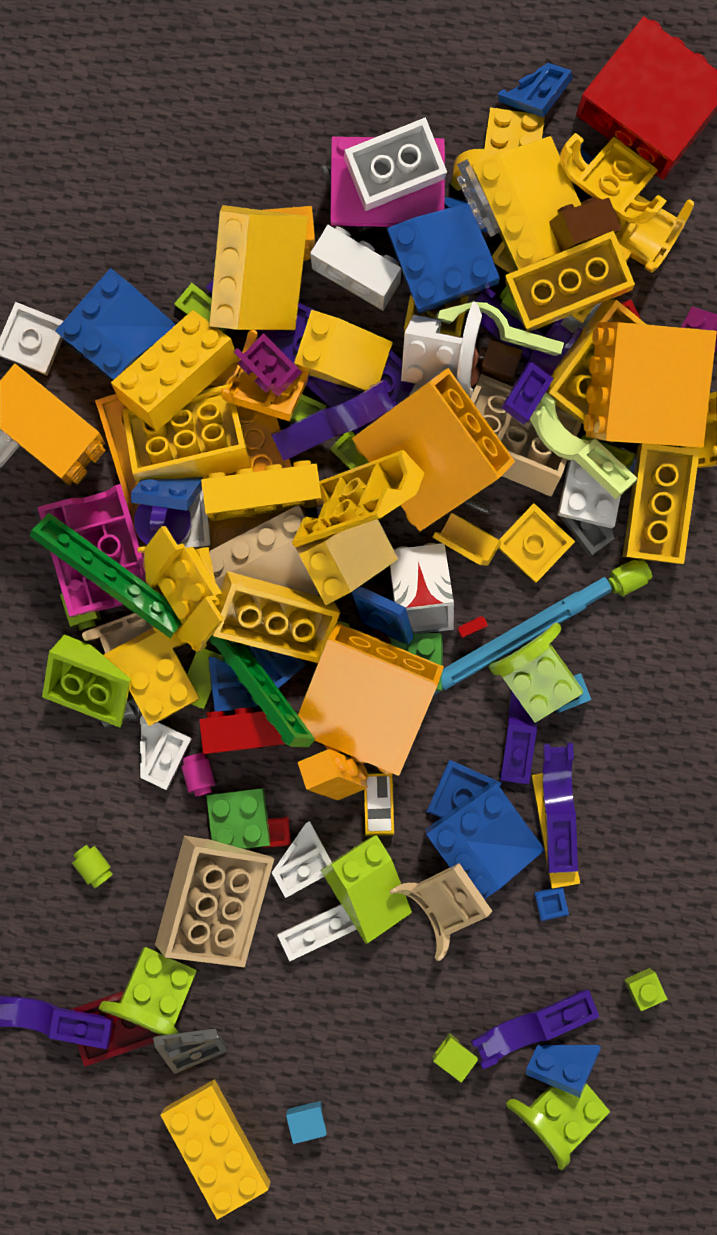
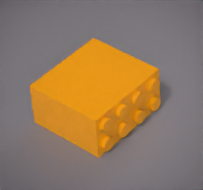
[584,322,717,448]
[0,364,106,486]
[352,368,515,532]
[298,623,444,776]

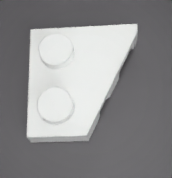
[140,715,192,790]
[272,821,332,898]

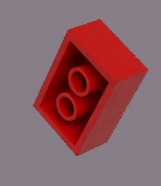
[199,707,285,754]

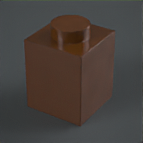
[477,340,522,382]

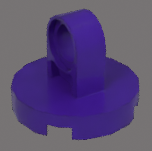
[134,504,192,545]

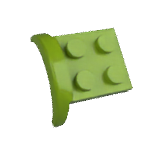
[488,622,583,723]
[99,947,197,1036]
[506,1083,610,1170]

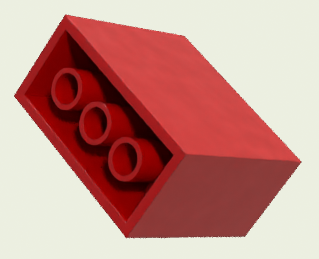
[576,16,717,180]

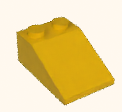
[294,310,393,392]
[296,519,398,605]

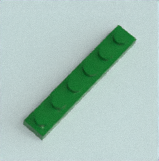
[30,513,182,639]
[209,635,315,747]

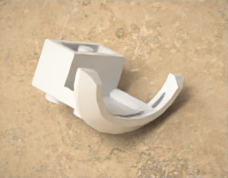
[401,302,482,397]

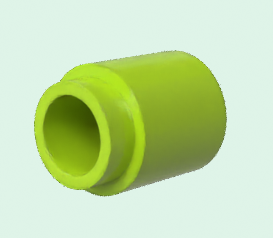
[608,559,652,596]
[72,845,113,889]

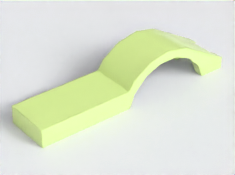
[435,302,564,356]
[530,392,638,499]

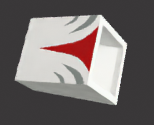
[389,543,454,634]

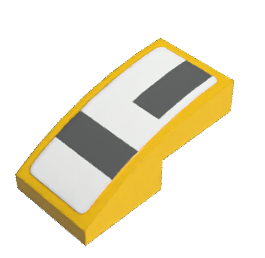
[364,774,394,836]

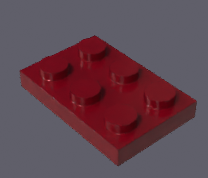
[69,990,160,1067]

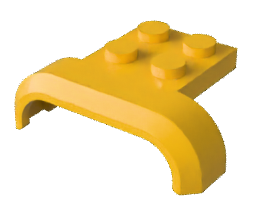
[451,107,545,191]
[560,133,666,224]
[103,625,200,726]

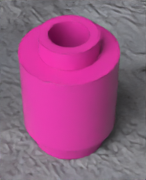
[181,753,216,797]

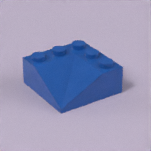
[387,203,499,315]
[55,268,176,381]
[425,780,545,900]

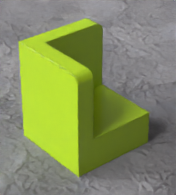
[432,1033,478,1083]

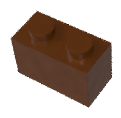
[549,197,622,252]

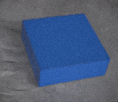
[534,887,569,921]

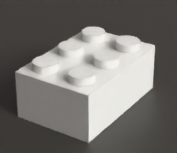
[344,117,447,211]
[310,225,401,311]

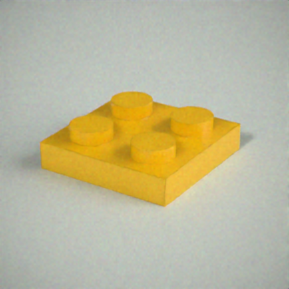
[498,503,575,583]

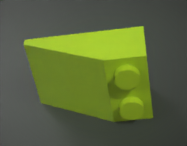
[42,635,131,727]
[320,835,412,944]

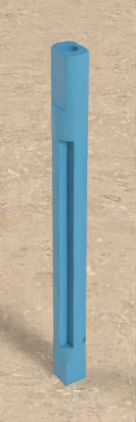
[434,577,612,695]

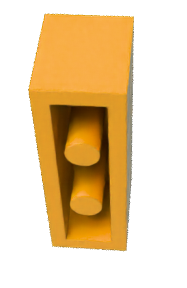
[298,749,368,800]

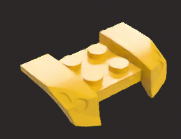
[143,526,224,652]

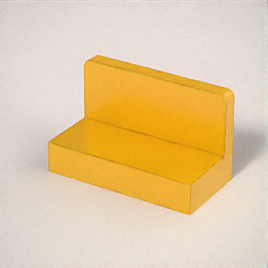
[433,513,502,566]

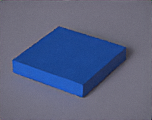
[352,586,414,645]
[426,760,501,818]

